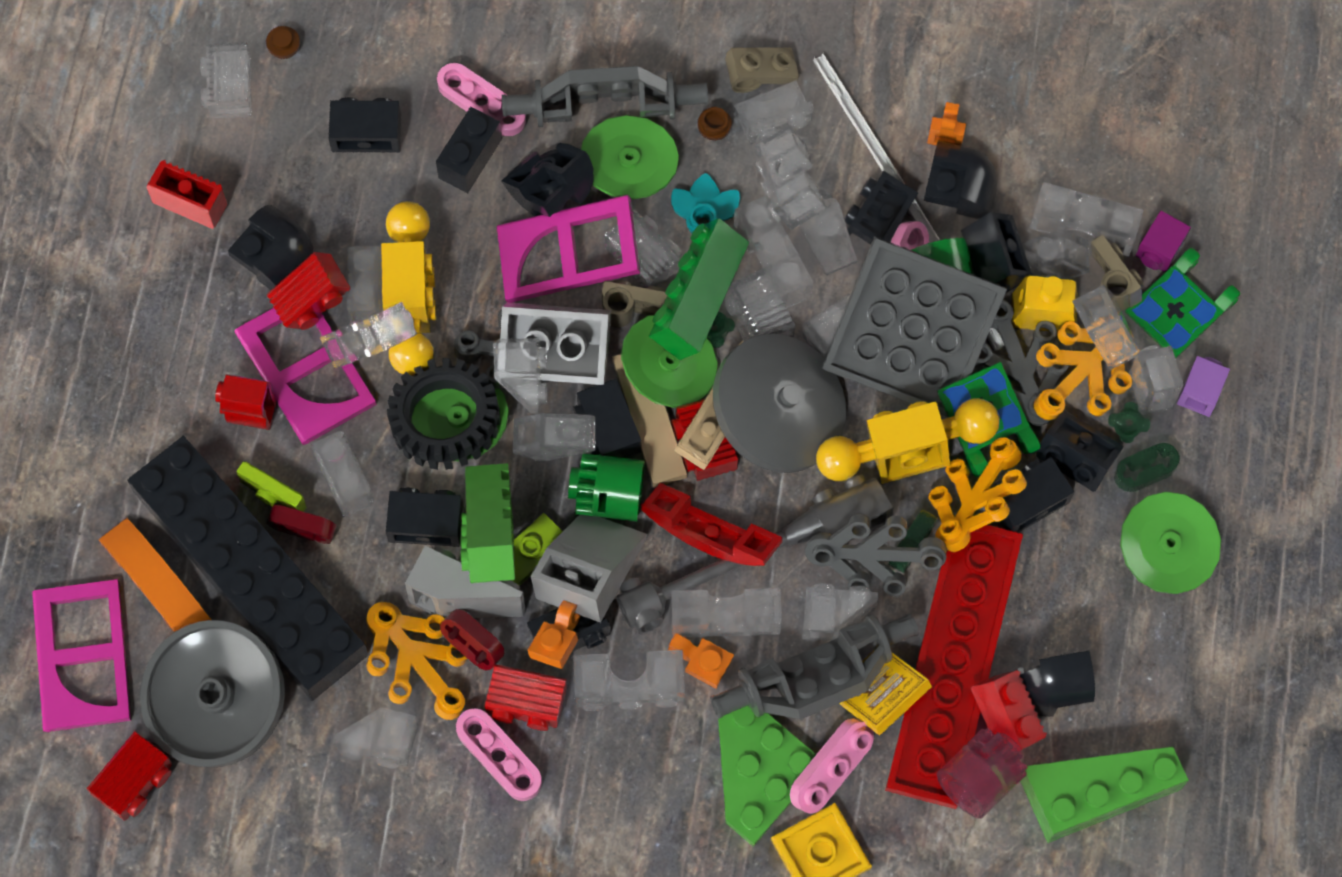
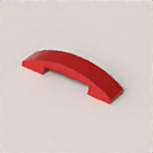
[641,482,783,566]

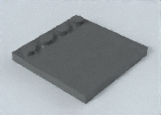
[821,236,1007,417]

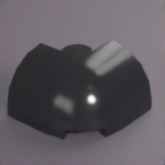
[924,140,997,219]
[501,143,594,217]
[228,205,313,290]
[1014,650,1095,717]

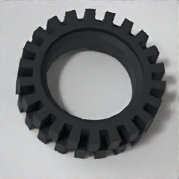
[387,358,501,470]

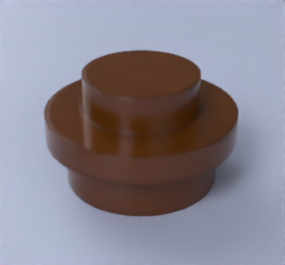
[266,26,300,59]
[698,107,732,141]

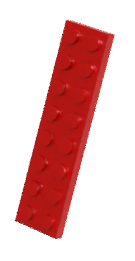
[885,525,1023,809]

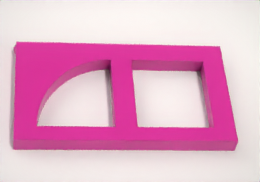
[497,195,640,303]
[234,308,377,445]
[32,579,131,732]

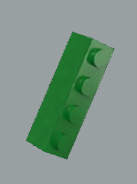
[649,218,749,360]

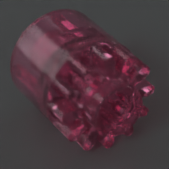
[937,728,1028,819]

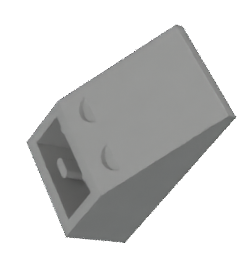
[531,515,648,623]
[405,546,526,618]

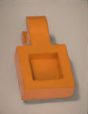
[927,102,966,145]
[528,600,580,669]
[667,633,734,689]

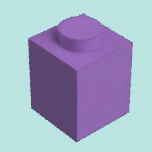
[1177,356,1230,417]

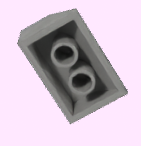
[498,302,612,385]

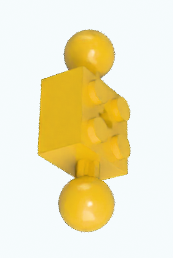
[381,201,436,376]
[816,398,1000,484]

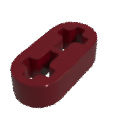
[267,505,337,544]
[440,609,505,670]

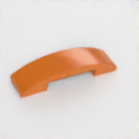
[98,518,211,632]

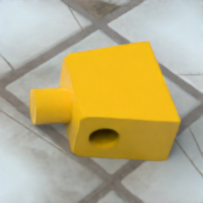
[1011,276,1078,334]

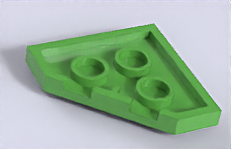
[718,706,816,847]

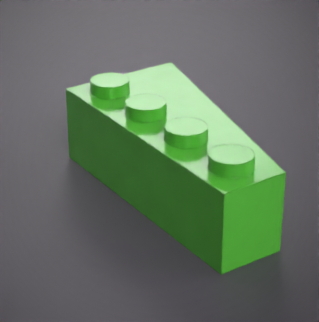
[461,463,515,583]
[1018,747,1189,843]

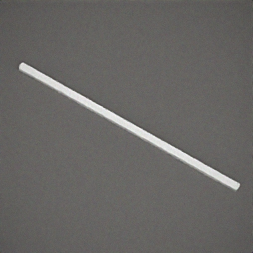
[813,53,1004,351]

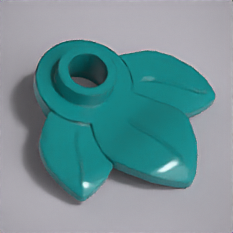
[671,173,740,233]

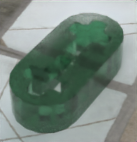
[1114,443,1180,492]
[888,509,938,574]

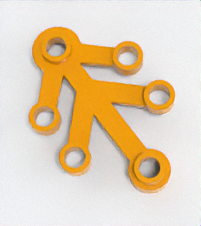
[1034,321,1132,420]
[928,437,1027,552]
[366,602,467,720]

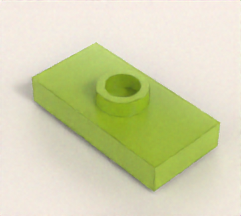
[236,461,307,512]
[511,513,563,586]

